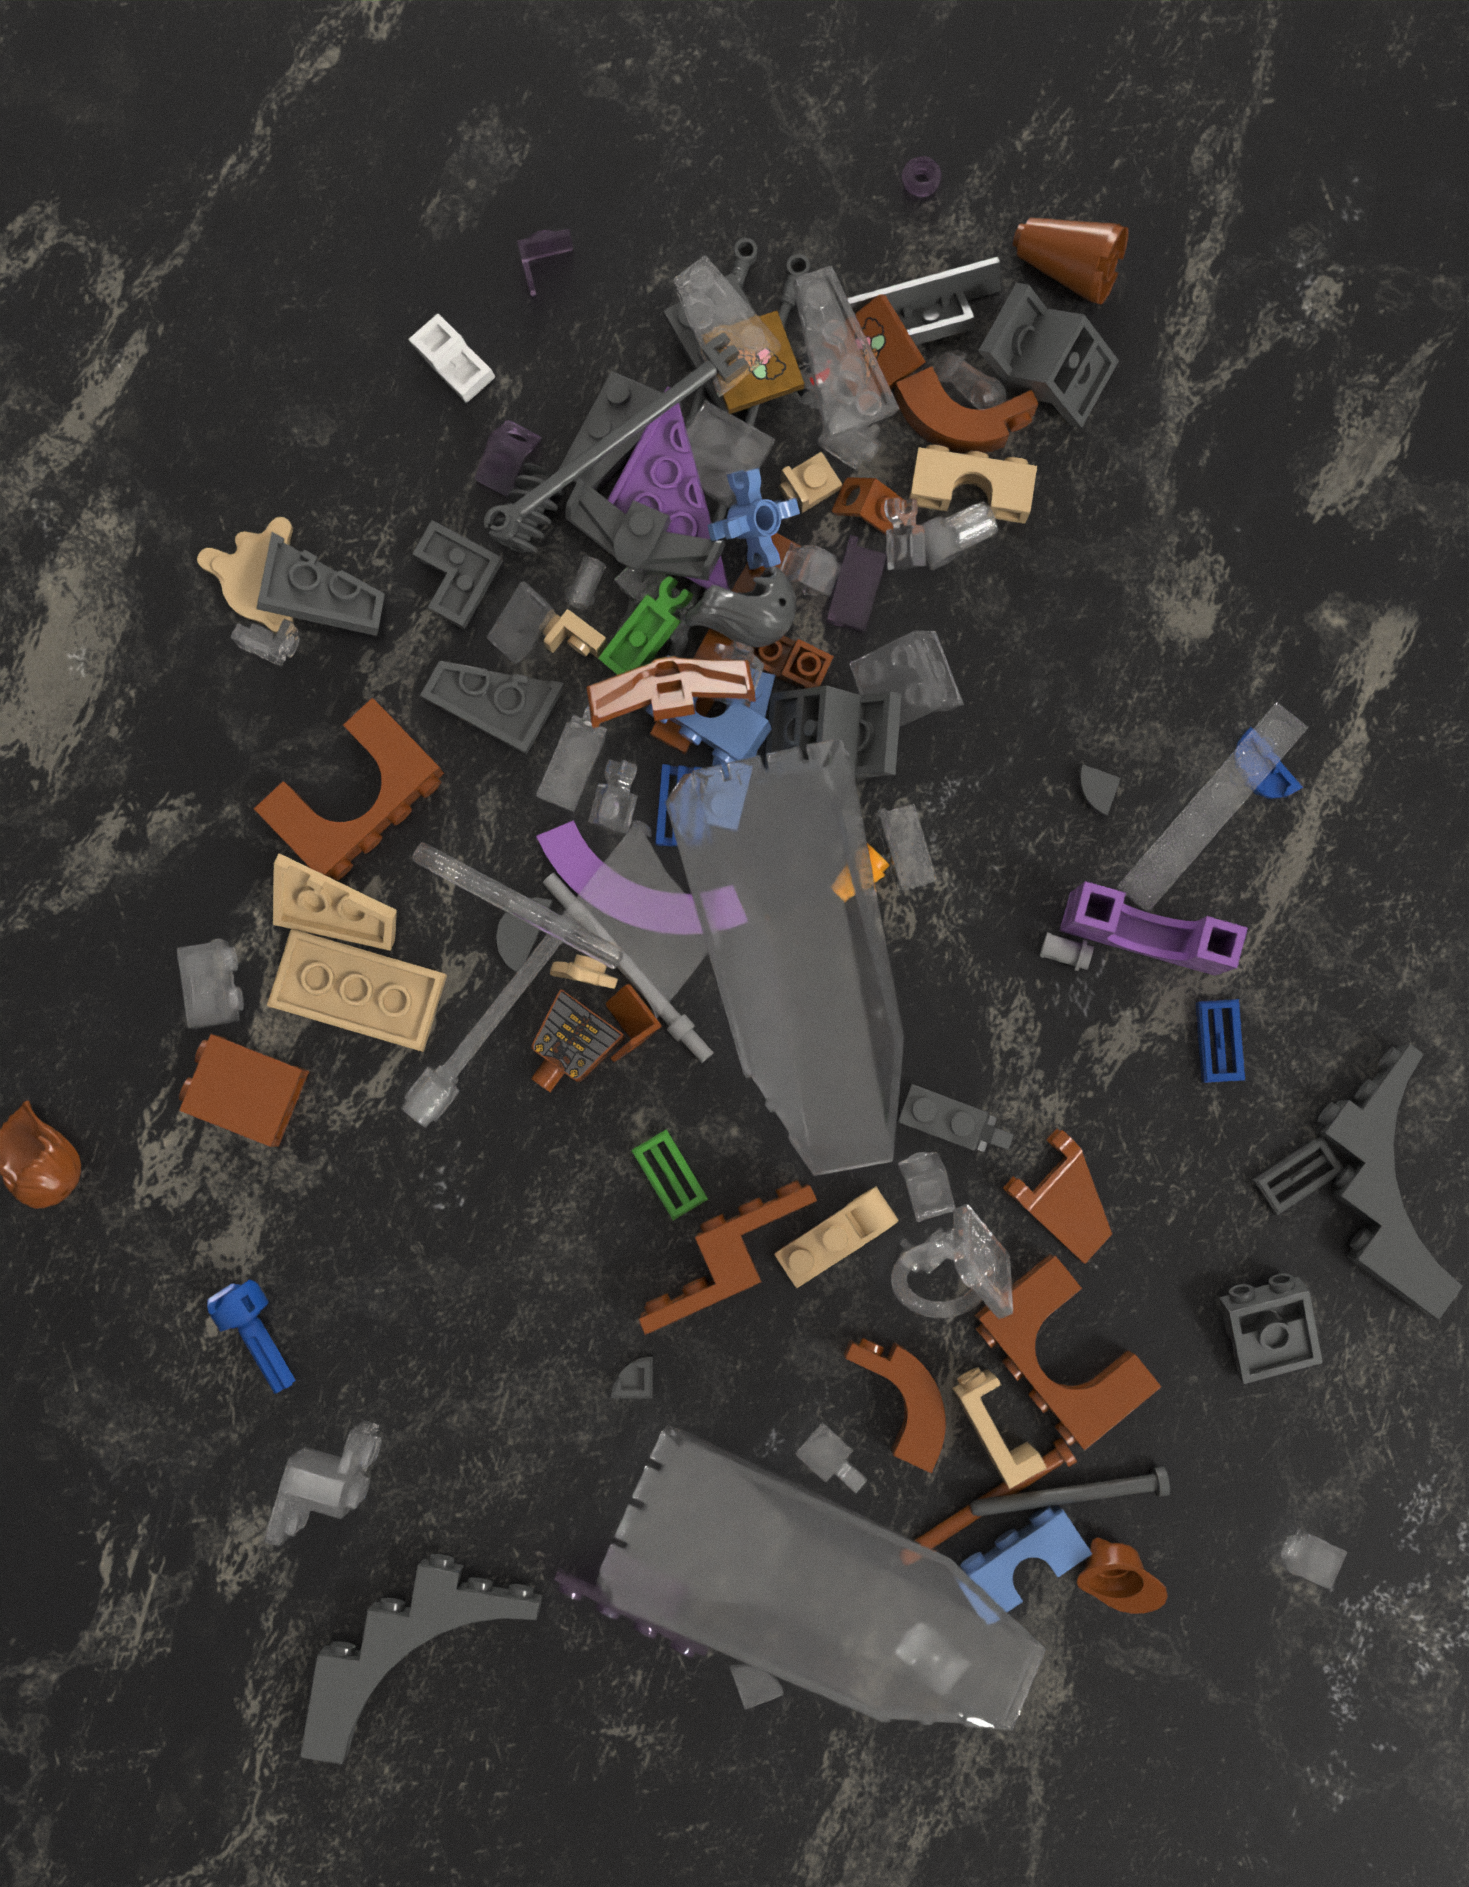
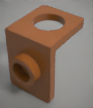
[832,477,910,538]
[606,984,662,1063]

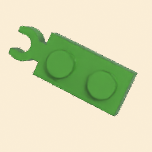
[598,576,693,675]

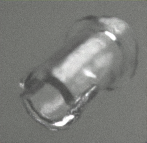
[565,556,607,611]

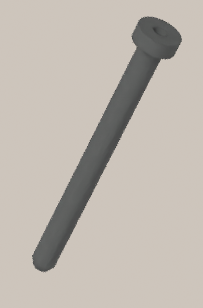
[970,1466,1170,1517]

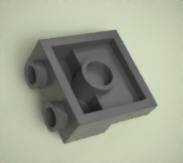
[1219,1274,1323,1384]

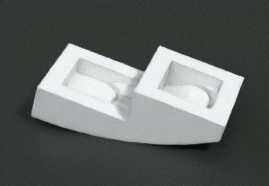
[409,313,495,403]

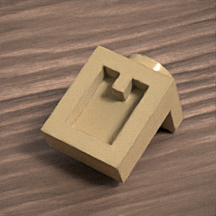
[779,452,842,513]
[543,609,608,658]

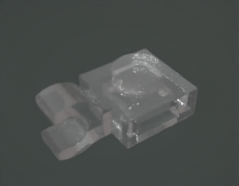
[884,498,926,570]
[588,760,638,834]
[795,1421,867,1493]

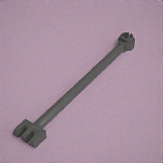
[484,333,749,541]

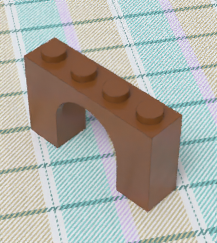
[254,697,444,881]
[974,1254,1161,1450]

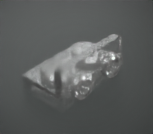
[177,938,244,1029]

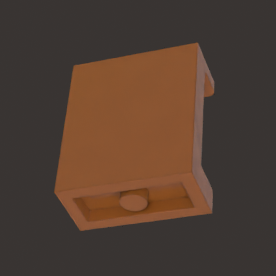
[179,1034,309,1147]

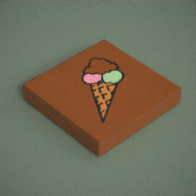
[820,294,925,409]

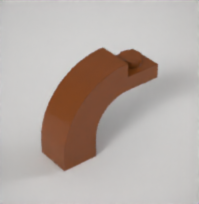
[893,366,1039,454]
[843,1337,946,1473]

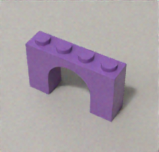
[1059,881,1248,976]

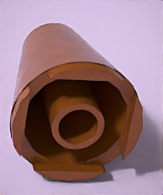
[1013,218,1129,304]

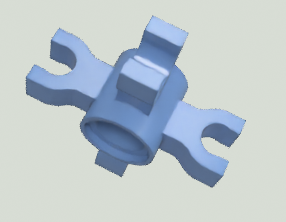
[707,468,800,570]

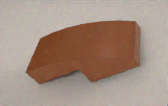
[742,636,834,689]

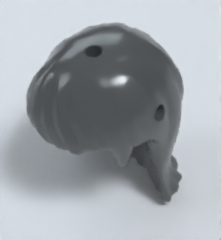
[685,566,797,647]

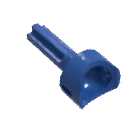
[207,1279,296,1394]

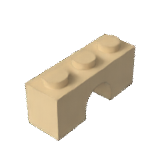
[909,445,1037,523]

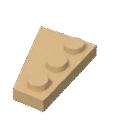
[273,853,397,951]

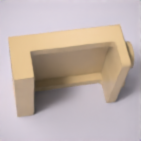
[952,1367,1047,1489]

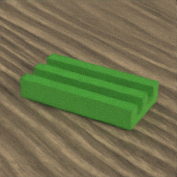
[631,1129,708,1221]

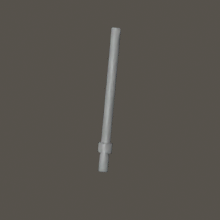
[542,873,714,1063]

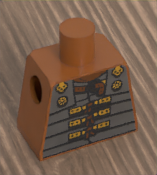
[531,989,626,1093]

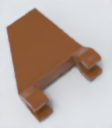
[1002,1128,1112,1264]

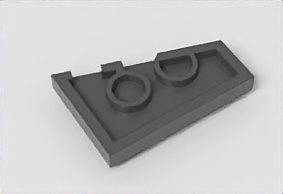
[256,532,385,636]

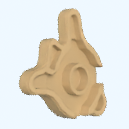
[197,517,293,634]

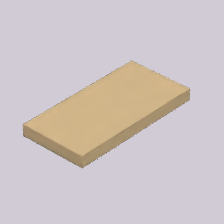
[267,929,447,1052]

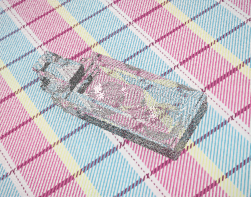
[536,703,607,813]

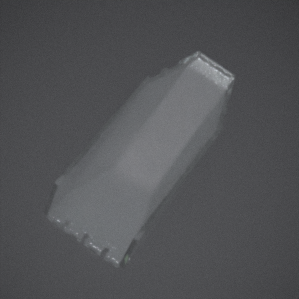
[665,738,904,1176]
[596,1424,1046,1730]

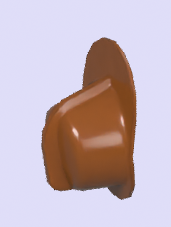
[1076,1537,1168,1614]

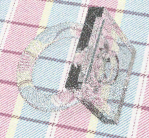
[891,1203,1013,1319]

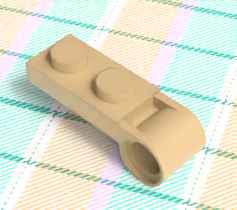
[774,1186,899,1289]

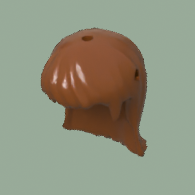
[0,1100,81,1209]

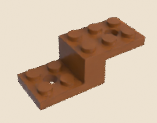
[639,1180,817,1335]

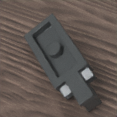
[897,1084,1014,1152]

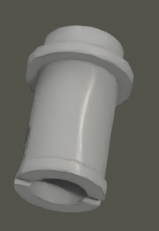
[1040,932,1094,971]

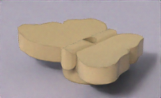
[550,954,618,989]

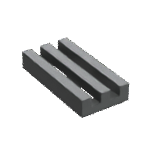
[1251,1136,1344,1215]

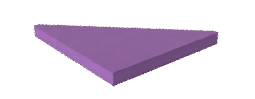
[608,386,730,590]

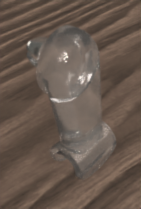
[934,349,1006,410]

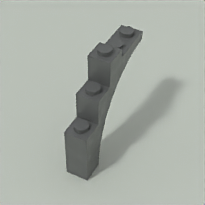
[1315,1044,1463,1320]
[300,1554,542,1764]

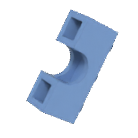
[645,655,772,769]
[956,1505,1092,1625]

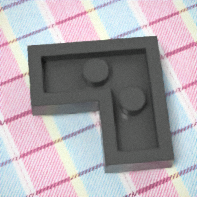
[412,520,503,630]

